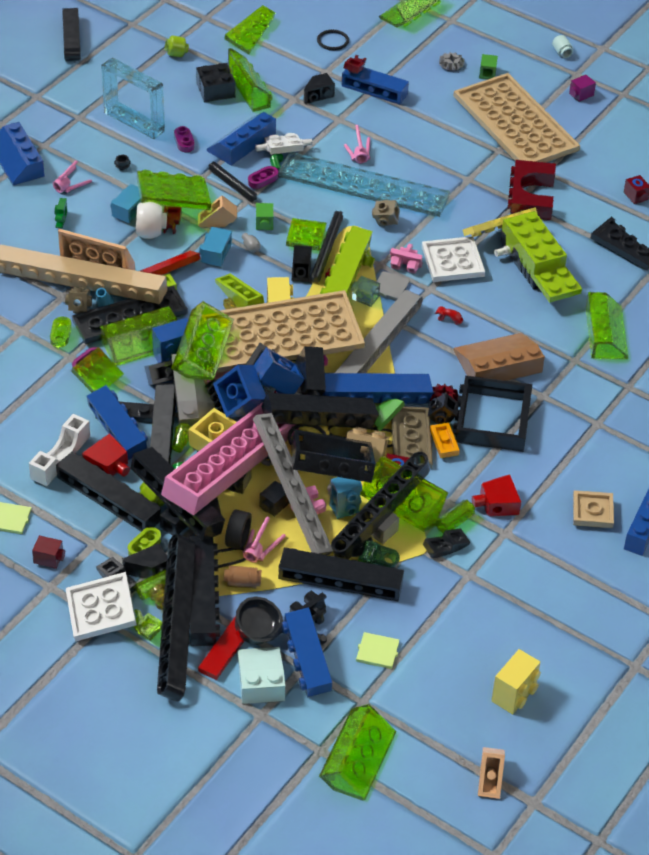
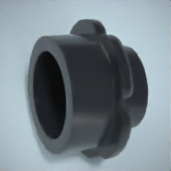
[114,154,131,170]

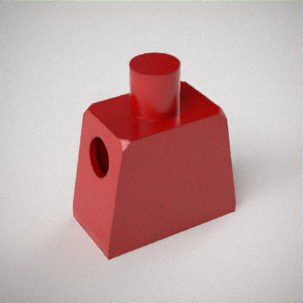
[82,434,130,477]
[471,474,521,516]

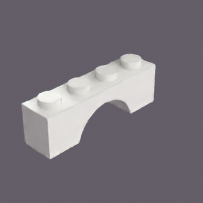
[29,414,90,486]

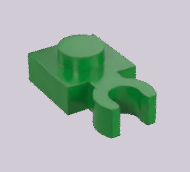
[54,198,68,229]

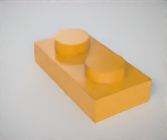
[430,423,460,458]

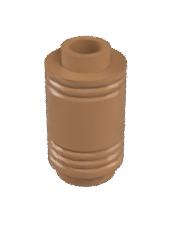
[224,565,262,588]

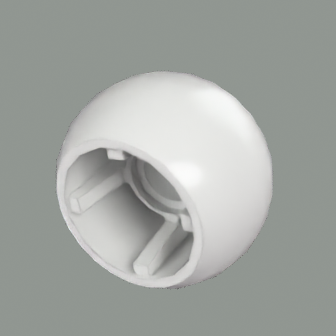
[136,201,167,239]

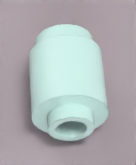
[552,35,573,58]

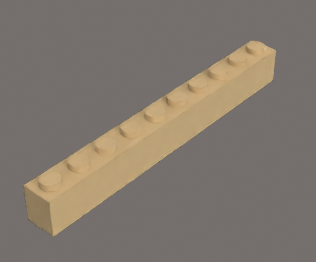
[0,244,168,304]

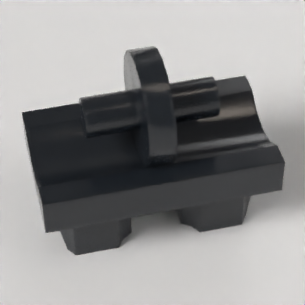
[290,590,327,624]

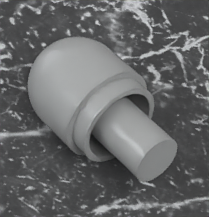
[242,233,261,253]

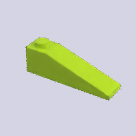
[215,273,265,308]

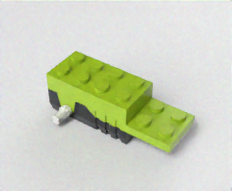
[494,211,582,303]

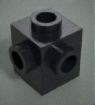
[428,393,459,424]

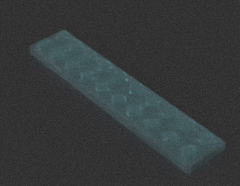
[278,152,450,217]

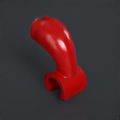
[435,306,463,325]

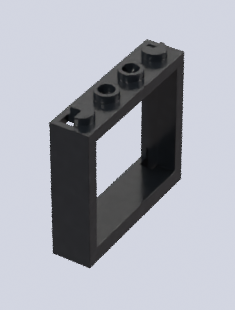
[453,375,533,452]
[291,429,376,483]

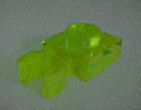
[132,609,162,641]

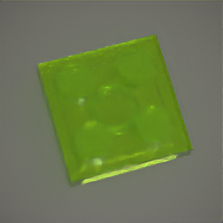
[286,218,327,251]
[71,347,124,393]

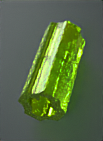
[436,500,475,533]
[135,570,166,600]

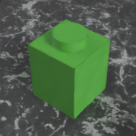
[479,54,498,79]
[256,203,274,230]

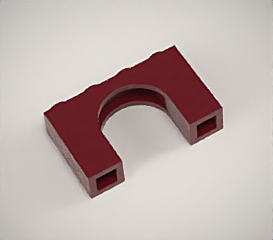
[507,160,556,221]

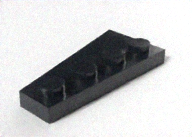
[590,216,649,270]

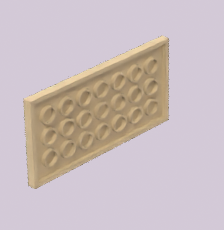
[453,73,580,163]
[201,290,365,373]

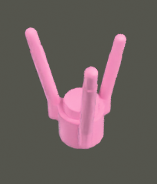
[344,125,370,164]
[52,160,92,193]
[243,517,286,563]

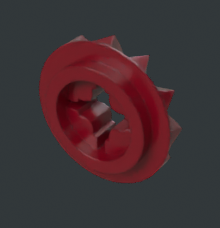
[430,383,459,402]

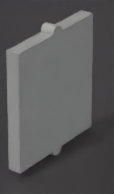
[371,271,410,300]

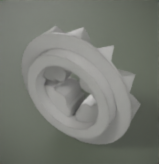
[439,52,464,70]

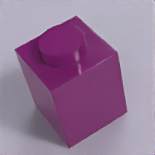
[569,75,596,102]

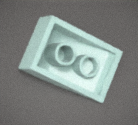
[237,647,285,704]

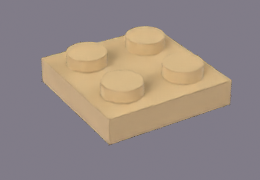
[573,490,614,528]

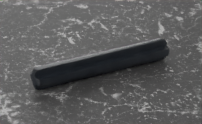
[208,161,257,202]

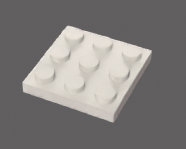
[421,236,485,282]
[66,572,137,641]

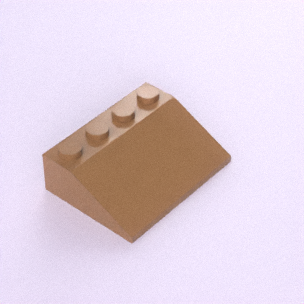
[453,333,545,381]

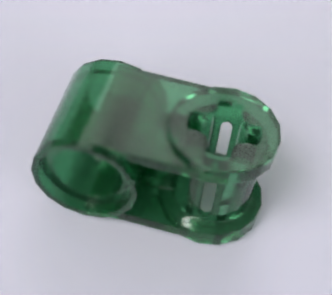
[358,540,400,568]

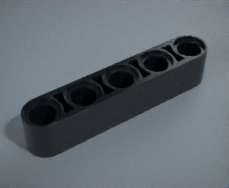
[62,8,81,61]

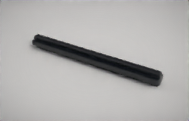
[310,211,343,283]

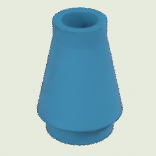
[96,288,114,308]

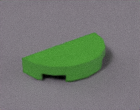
[374,399,405,431]

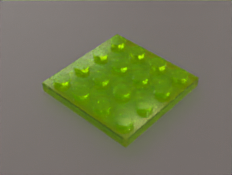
[136,170,211,210]

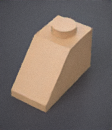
[198,195,237,227]
[478,747,505,799]

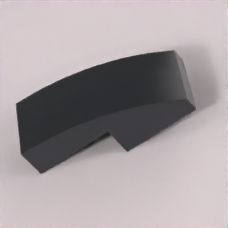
[423,528,470,559]
[96,557,139,594]

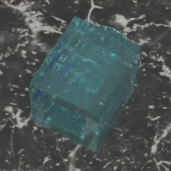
[351,276,380,307]

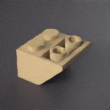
[346,427,390,463]

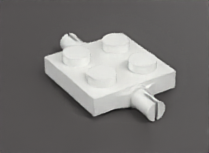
[255,133,313,154]

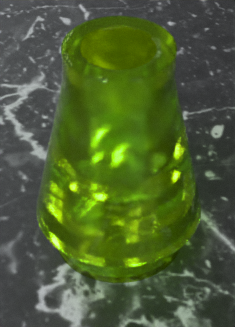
[171,423,192,453]

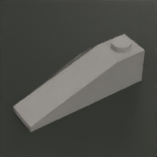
[171,353,216,427]

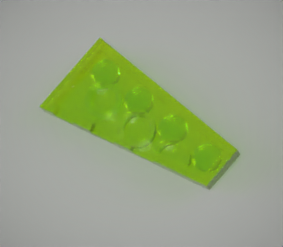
[224,5,275,55]

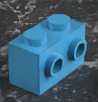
[110,184,148,223]
[199,227,232,267]
[330,477,362,519]

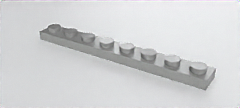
[253,413,333,555]

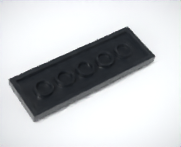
[72,286,188,344]

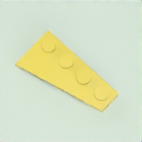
[462,207,538,237]

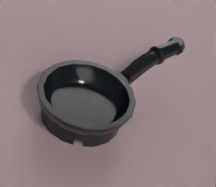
[235,596,327,645]

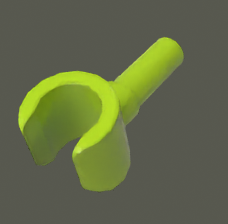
[362,250,375,268]

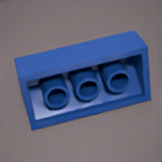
[207,112,276,166]
[0,122,45,186]

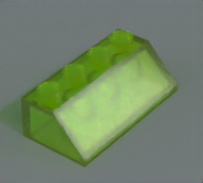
[379,0,441,28]
[228,48,273,112]
[585,292,628,359]
[171,301,234,380]
[101,306,177,366]
[360,456,448,532]
[319,704,396,801]

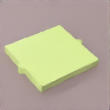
[0,502,31,534]
[356,632,400,669]

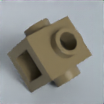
[372,200,400,226]
[65,287,92,314]

